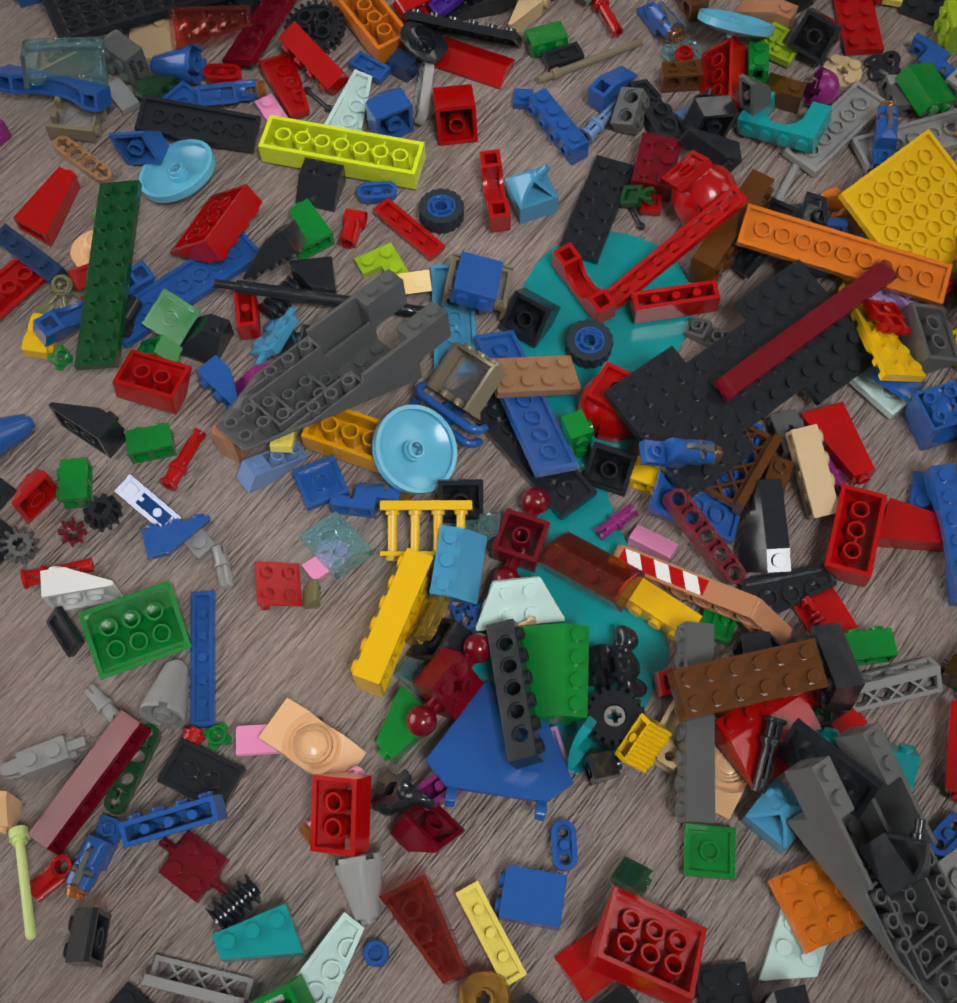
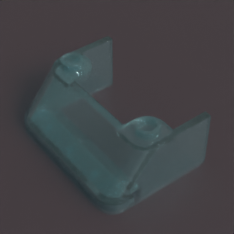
[20,37,108,89]

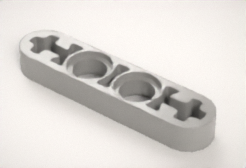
[413,61,434,126]

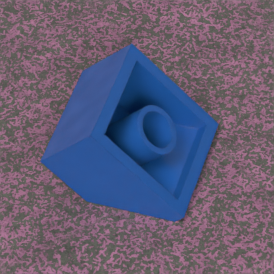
[108,131,169,165]

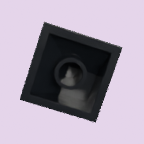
[289,256,338,294]
[180,314,234,364]
[406,616,473,661]

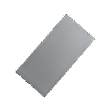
[106,78,140,115]

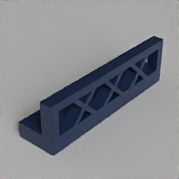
[0,223,70,285]

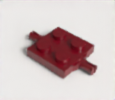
[158,830,230,903]

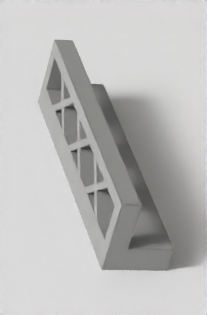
[849,656,943,712]
[142,955,255,1003]

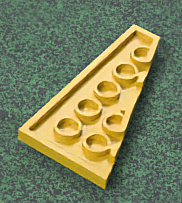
[838,283,927,382]

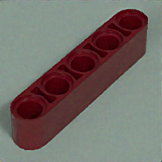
[663,488,746,585]

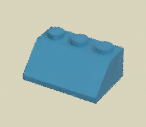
[429,525,487,605]

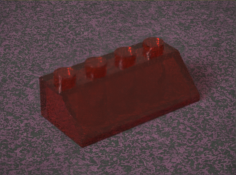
[538,531,646,613]

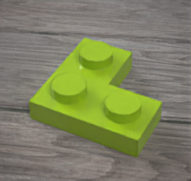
[759,21,798,68]
[354,242,409,278]

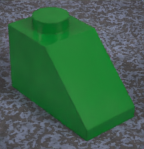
[137,334,183,362]

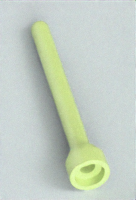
[8,825,36,940]

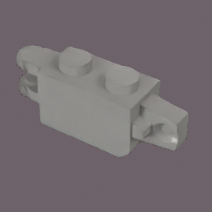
[0,735,90,782]

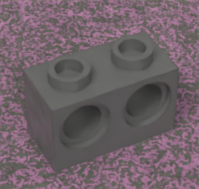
[610,87,650,134]

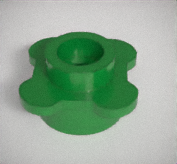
[47,345,73,371]
[204,723,232,750]

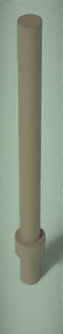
[537,38,643,84]

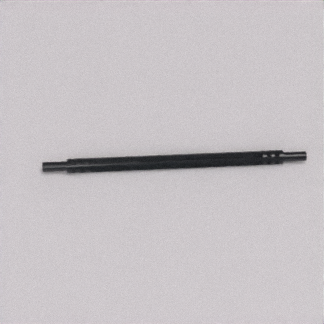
[214,279,425,317]

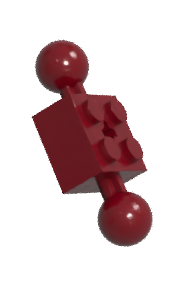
[491,487,551,583]
[406,633,491,737]

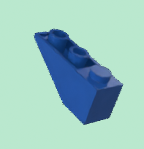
[587,66,638,112]
[196,355,238,410]
[141,514,211,560]

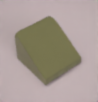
[302,579,321,609]

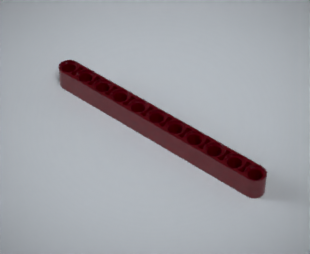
[714,259,898,401]

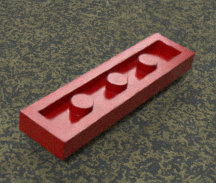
[373,198,445,262]

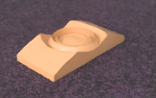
[258,698,366,776]
[715,712,747,821]

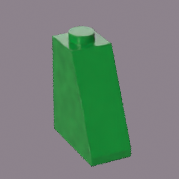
[290,198,335,260]
[376,685,424,764]

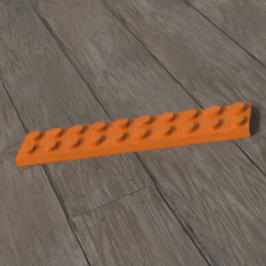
[736,203,953,306]

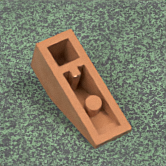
[735,0,798,29]

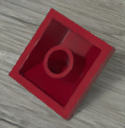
[390,804,466,853]

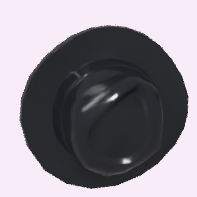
[400,21,448,64]

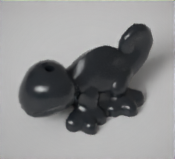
[604,625,648,698]
[371,769,435,816]

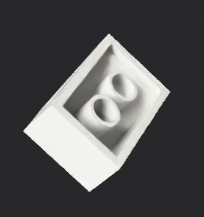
[40,566,124,611]

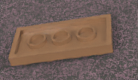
[488,355,581,398]

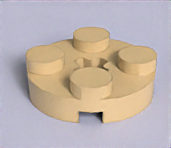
[823,54,862,92]

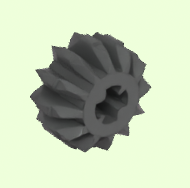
[0,526,39,565]

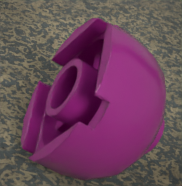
[803,66,841,106]

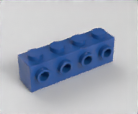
[527,88,589,165]
[118,791,228,848]

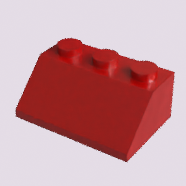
[112,349,192,414]
[310,773,372,857]

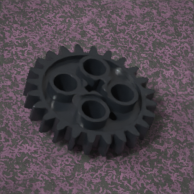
[284,0,346,53]

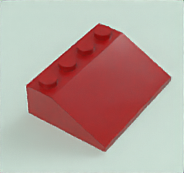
[170,184,263,263]
[715,694,823,792]
[585,886,707,1003]

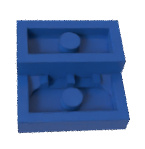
[870,368,925,402]

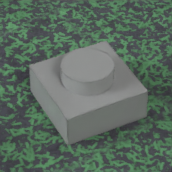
[184,529,216,561]

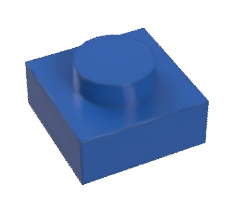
[513,88,534,109]

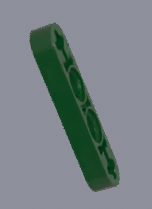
[104,723,162,815]

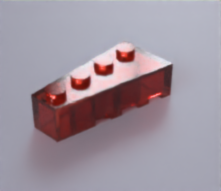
[168,5,252,50]
[379,874,471,985]

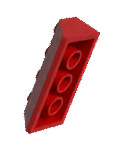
[700,36,748,113]
[824,483,888,587]

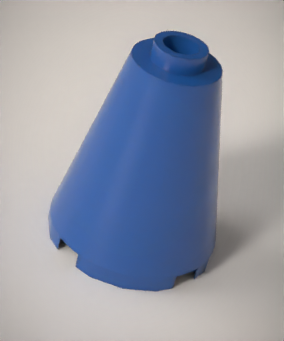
[150,44,207,85]
[0,414,35,457]

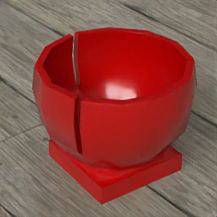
[661,150,740,225]
[577,361,634,443]

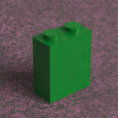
[895,62,957,116]

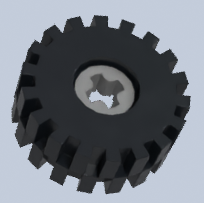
[583,686,645,751]

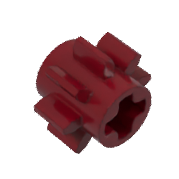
[57,517,88,547]

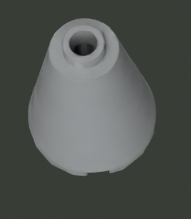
[138,659,189,729]
[333,851,383,925]

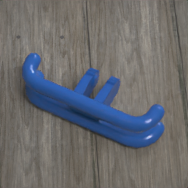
[410,382,488,448]

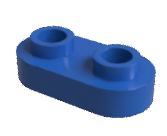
[357,181,398,204]
[930,813,957,857]
[551,820,578,872]

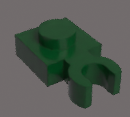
[619,185,657,208]

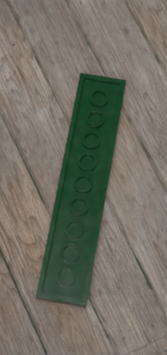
[74,180,142,370]

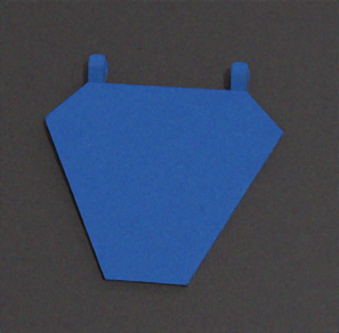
[425,681,573,821]

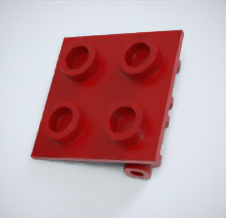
[254,561,302,610]
[793,588,858,633]

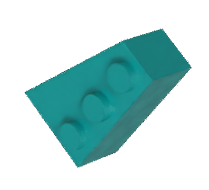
[212,903,307,963]

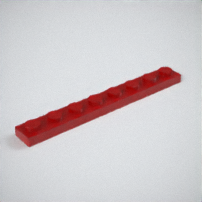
[607,185,749,311]

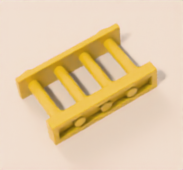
[380,500,473,561]

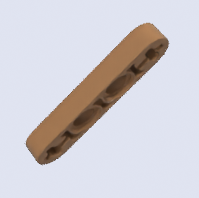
[53,136,115,185]

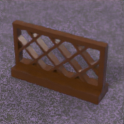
[702,426,783,516]

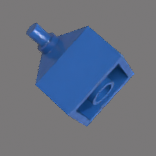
[365,88,414,138]

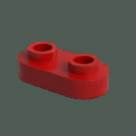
[203,63,242,84]

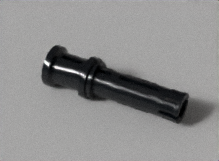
[750,715,787,794]

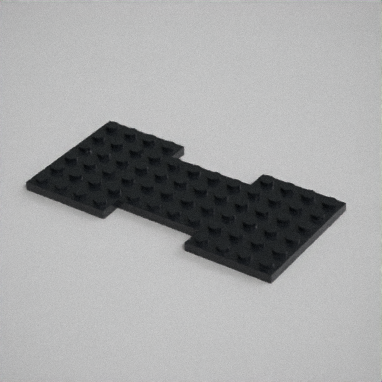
[603,259,874,498]

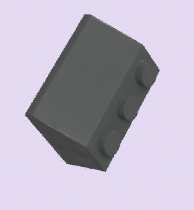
[901,302,957,373]

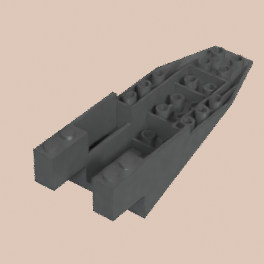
[216,269,451,453]
[784,722,957,1003]

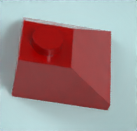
[11,469,57,525]

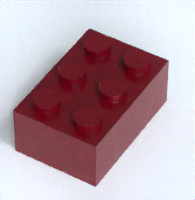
[631,132,681,202]

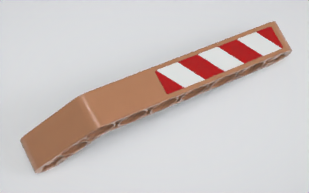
[607,545,793,645]

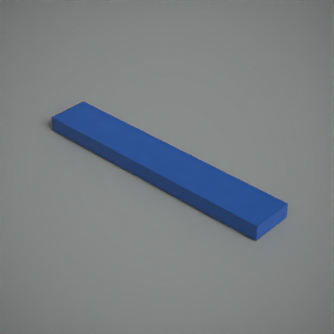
[190,590,216,729]

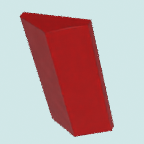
[434,36,515,90]
[0,258,45,320]
[554,926,615,1003]

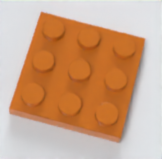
[768,859,867,955]

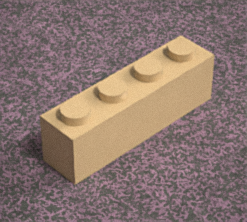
[785,424,839,520]

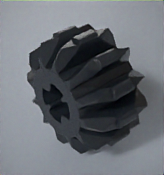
[83,493,123,533]

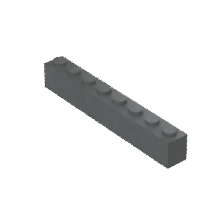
[674,621,715,824]

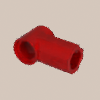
[338,208,368,250]
[30,855,75,902]

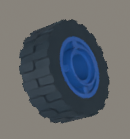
[419,188,464,234]
[565,319,613,369]

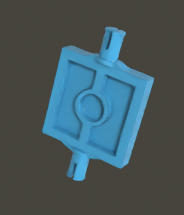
[250,307,299,366]

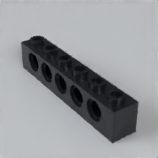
[486,618,546,769]

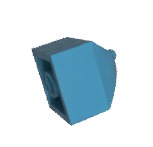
[505,164,558,224]
[741,778,803,855]

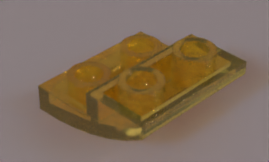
[404,595,451,645]

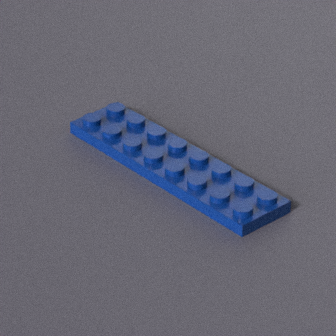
[122,232,259,349]
[473,330,578,478]

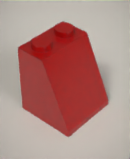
[432,84,478,145]

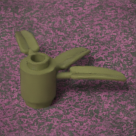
[27,274,84,336]

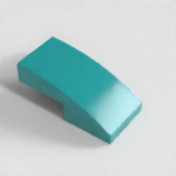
[567,715,597,771]

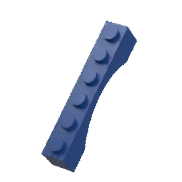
[0,64,112,113]
[33,260,155,348]
[923,464,957,606]

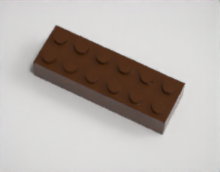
[687,169,775,285]
[667,638,829,723]

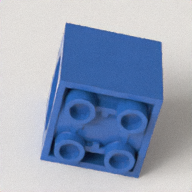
[902,381,957,451]

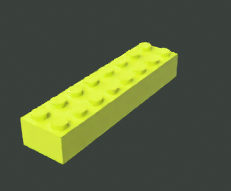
[258,115,426,189]

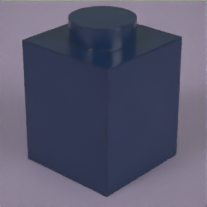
[387,47,419,83]

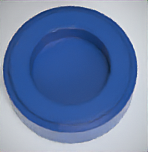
[363,940,389,967]

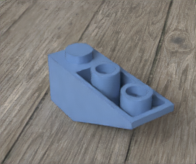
[236,441,308,493]

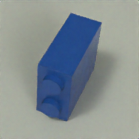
[450,251,503,313]
[494,865,567,931]

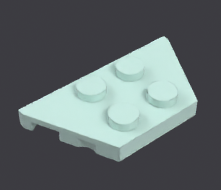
[474,576,565,631]
[758,909,827,982]

